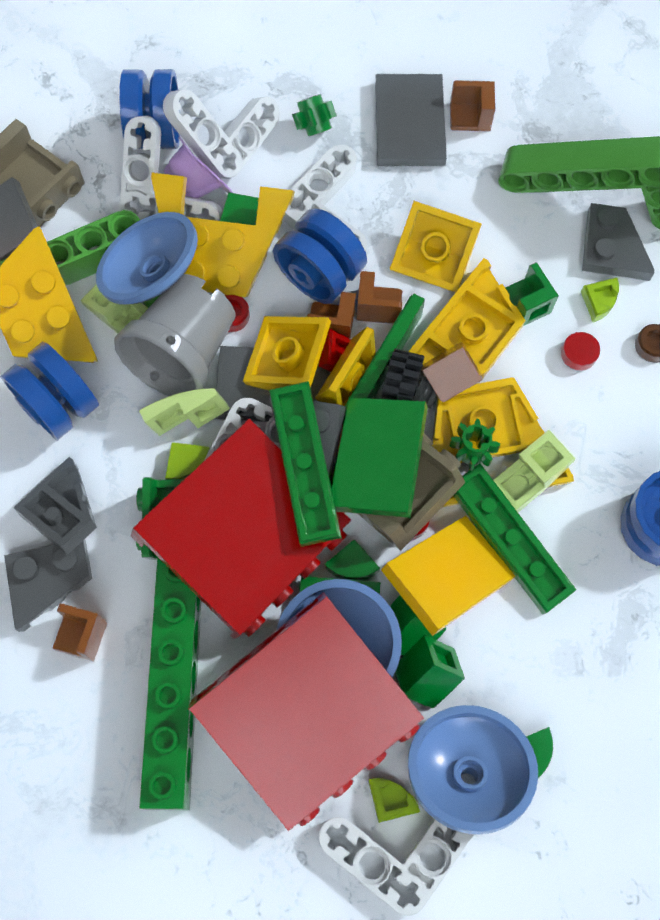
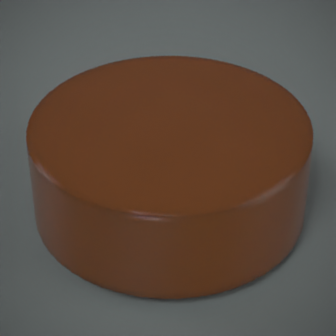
[635,324,660,363]

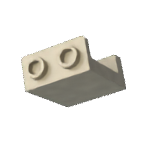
[0,118,85,227]
[357,433,465,551]

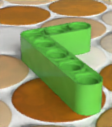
[498,136,660,229]
[0,210,160,308]

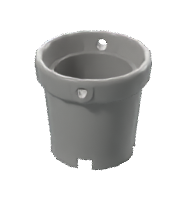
[114,274,236,396]

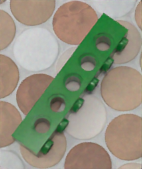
[139,557,202,811]

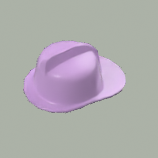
[164,137,234,198]

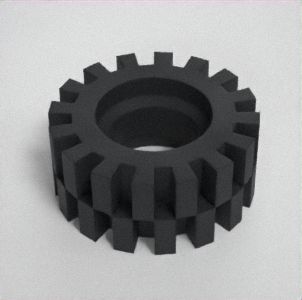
[380,348,425,401]

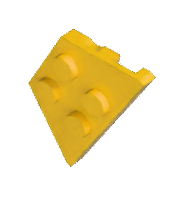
[0,226,98,363]
[408,258,525,380]

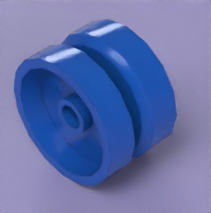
[119,69,180,149]
[272,208,367,304]
[0,341,99,441]
[620,471,660,566]

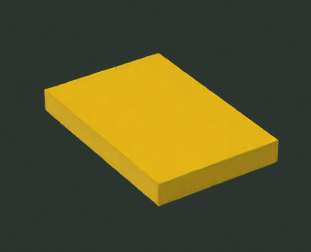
[381,515,516,636]

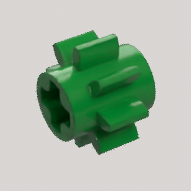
[292,94,337,137]
[449,419,501,471]

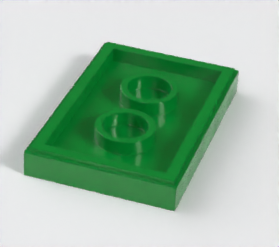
[332,397,428,518]

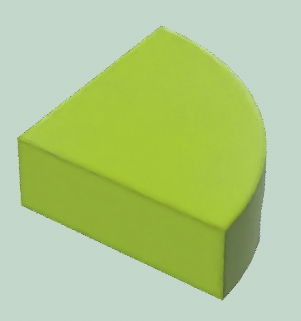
[581,277,619,322]
[165,442,210,480]
[368,778,420,823]

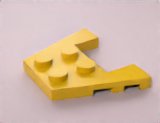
[151,172,295,297]
[432,377,574,508]

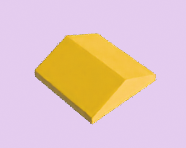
[390,201,482,293]
[243,316,331,391]
[315,327,376,406]

